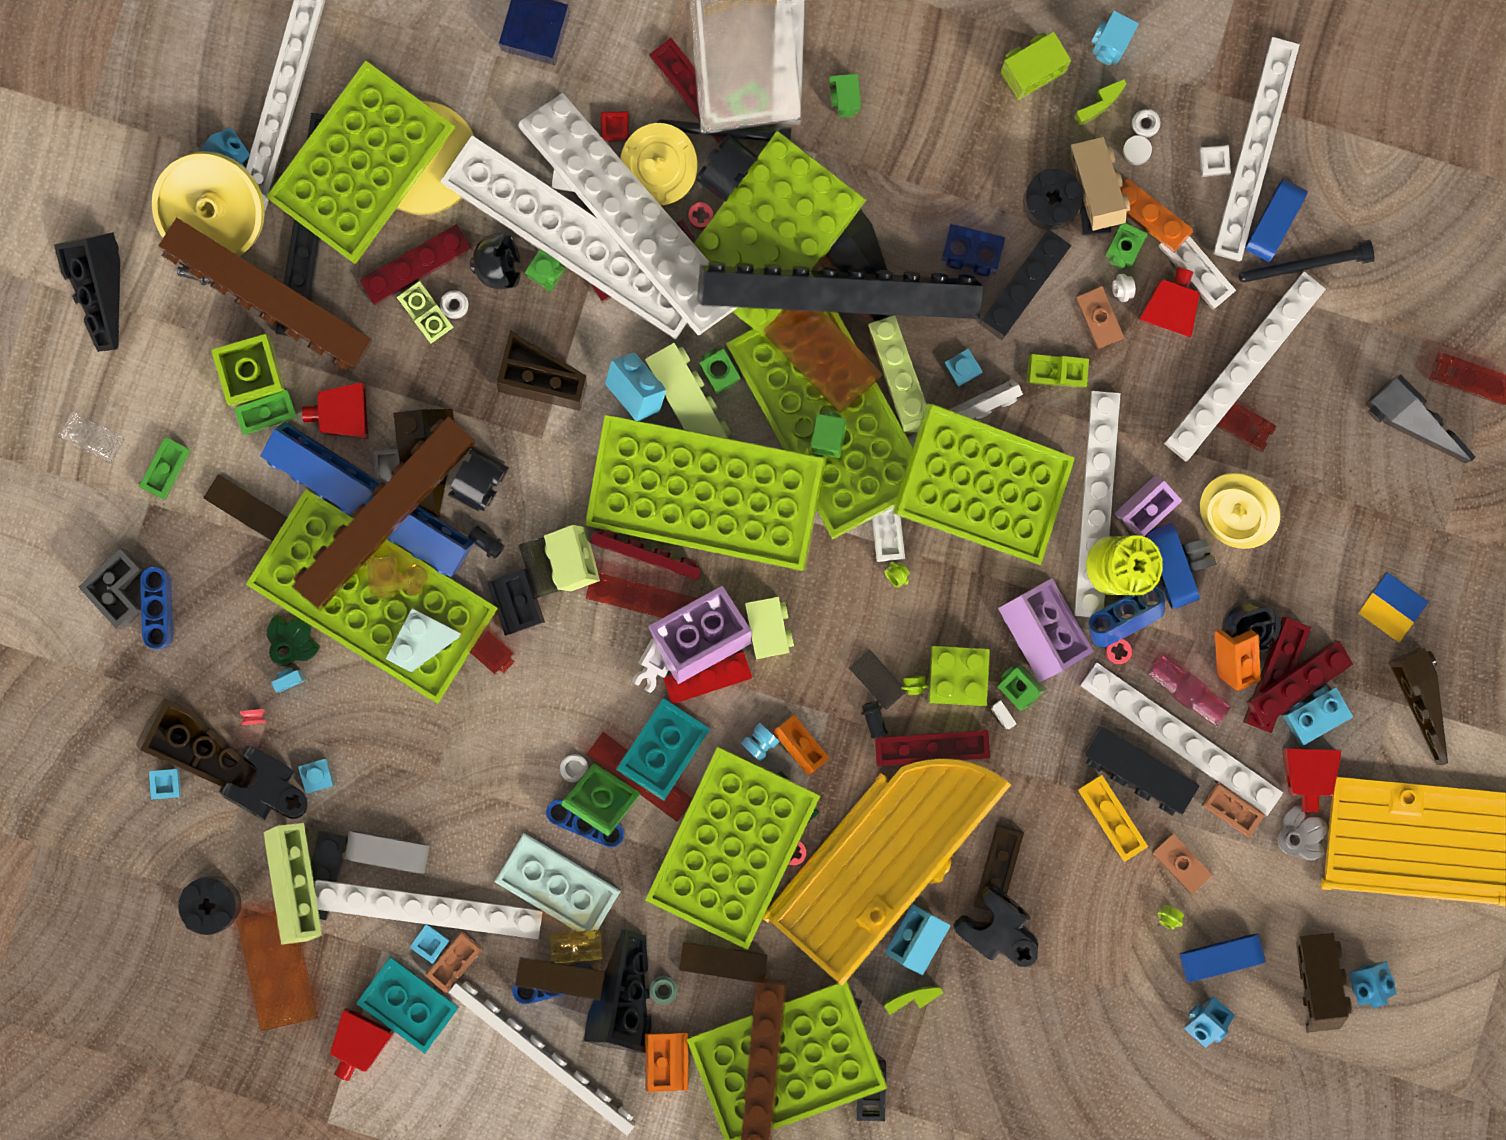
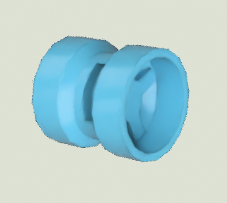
[741,722,780,762]

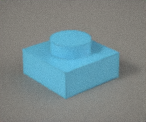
[944,348,983,388]
[271,667,306,692]
[298,759,335,794]
[149,769,181,800]
[410,924,450,964]

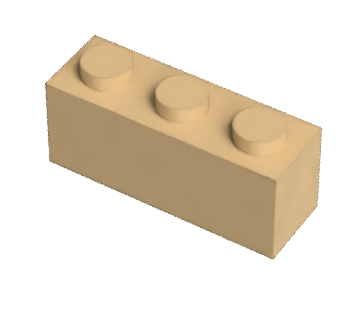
[1070,137,1130,230]

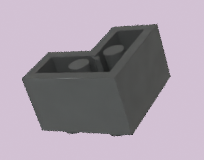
[78,548,145,630]

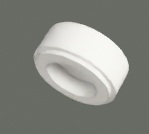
[1123,136,1152,165]
[560,754,589,783]

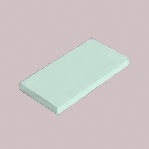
[494,833,621,940]

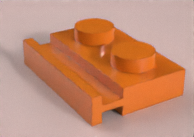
[645,1032,688,1092]

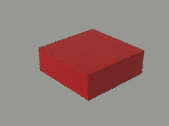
[600,111,630,142]

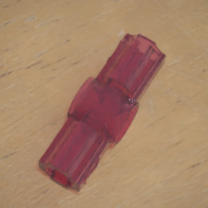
[1148,656,1231,727]

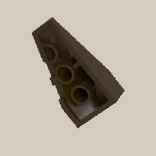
[1388,648,1448,765]
[136,698,255,788]

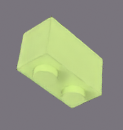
[544,525,600,591]
[745,597,794,660]

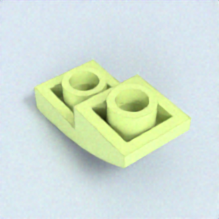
[397,281,453,344]

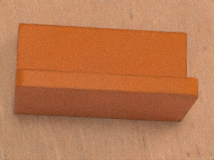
[1215,629,1261,691]

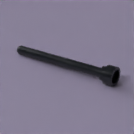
[656,119,792,142]
[1239,240,1375,283]

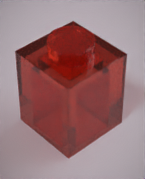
[470,631,516,675]

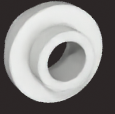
[1132,109,1160,138]
[1112,274,1135,302]
[440,290,469,319]

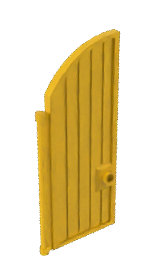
[763,759,1011,985]
[1321,777,1506,906]

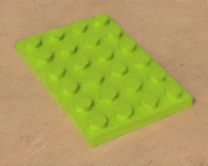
[266,60,456,264]
[694,131,866,336]
[892,404,1075,565]
[645,746,821,950]
[687,980,888,1140]

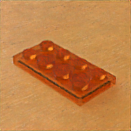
[763,310,882,414]
[236,911,318,1031]

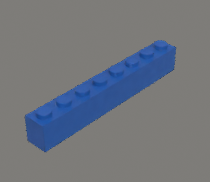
[260,422,475,577]

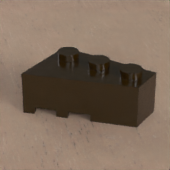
[497,330,587,411]
[1296,933,1352,1033]

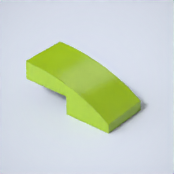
[1074,79,1127,127]
[1026,354,1089,387]
[883,985,944,1015]

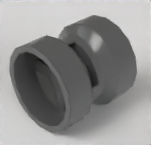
[1182,538,1217,572]

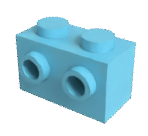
[1091,11,1139,65]
[605,352,666,421]
[1282,685,1353,745]
[885,904,951,975]

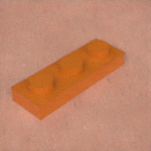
[1120,178,1193,253]

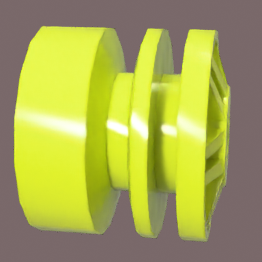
[1086,536,1163,595]

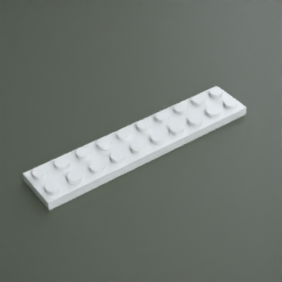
[518,93,738,336]
[440,135,687,340]

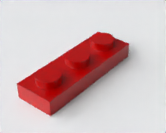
[663,651,752,704]

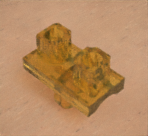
[549,929,603,963]

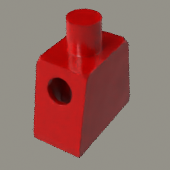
[1138,266,1200,338]
[302,383,369,439]
[1282,748,1341,812]
[330,1007,395,1081]

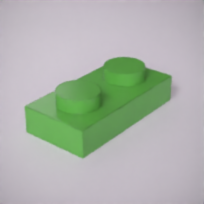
[234,390,298,436]
[139,437,192,500]

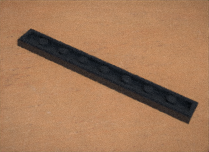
[276,113,325,338]

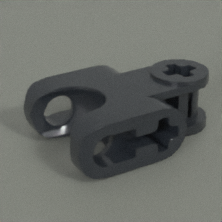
[219,746,308,821]
[953,884,1039,967]

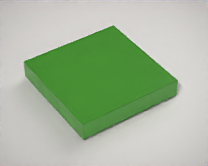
[562,762,640,836]

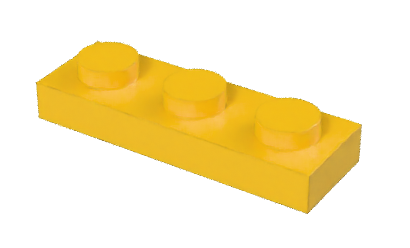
[1077,774,1148,862]

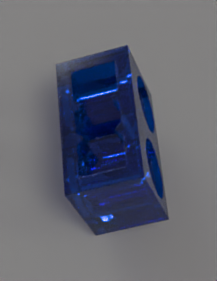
[941,224,1005,277]

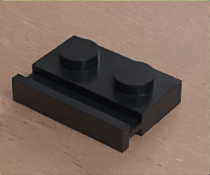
[487,569,545,636]

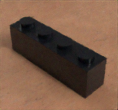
[980,229,1072,340]
[1082,726,1200,816]

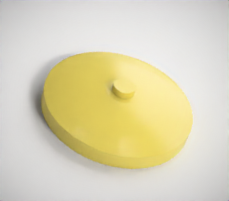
[397,101,475,215]
[152,151,265,257]

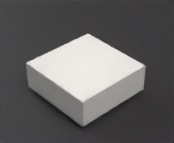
[1199,145,1231,177]
[991,700,1017,730]

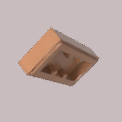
[1076,286,1124,350]
[1201,782,1265,838]
[1152,833,1212,894]
[425,931,483,993]

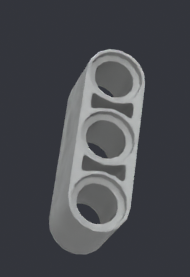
[344,831,430,874]

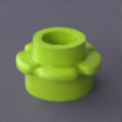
[884,562,910,588]
[901,675,929,695]
[1157,905,1185,930]

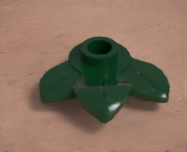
[266,615,320,666]

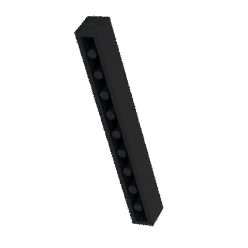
[697,261,983,319]

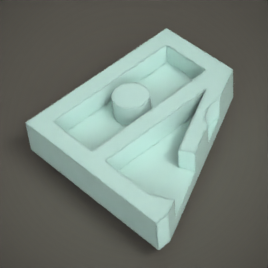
[386,609,461,672]

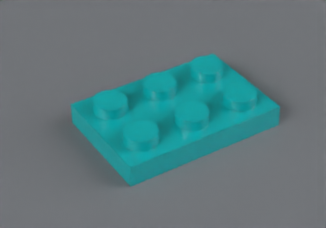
[616,698,710,801]
[356,956,459,1054]

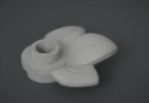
[1277,804,1328,860]

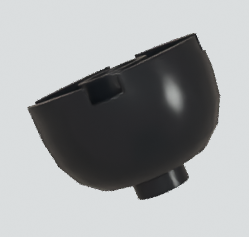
[470,232,521,289]
[1222,599,1281,655]

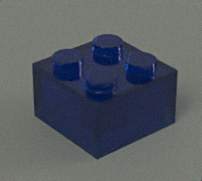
[499,0,570,65]

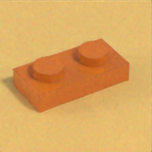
[773,714,830,776]

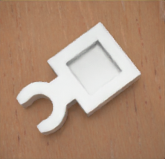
[632,639,669,693]

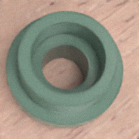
[649,976,678,1004]

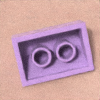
[998,578,1094,682]
[649,586,752,684]

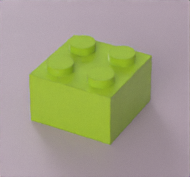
[1001,31,1071,100]
[211,334,286,407]
[928,646,990,706]

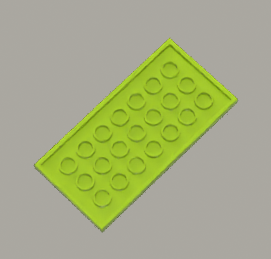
[726,310,913,540]
[585,414,826,571]
[246,489,498,704]

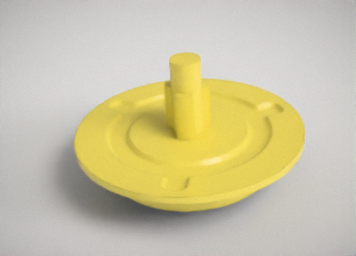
[620,123,698,205]
[1200,473,1280,549]

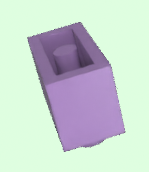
[1114,475,1182,537]

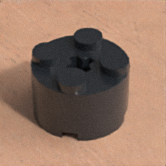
[695,134,759,202]
[1023,169,1083,230]
[448,446,509,512]
[178,876,241,935]

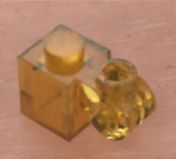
[366,556,428,599]

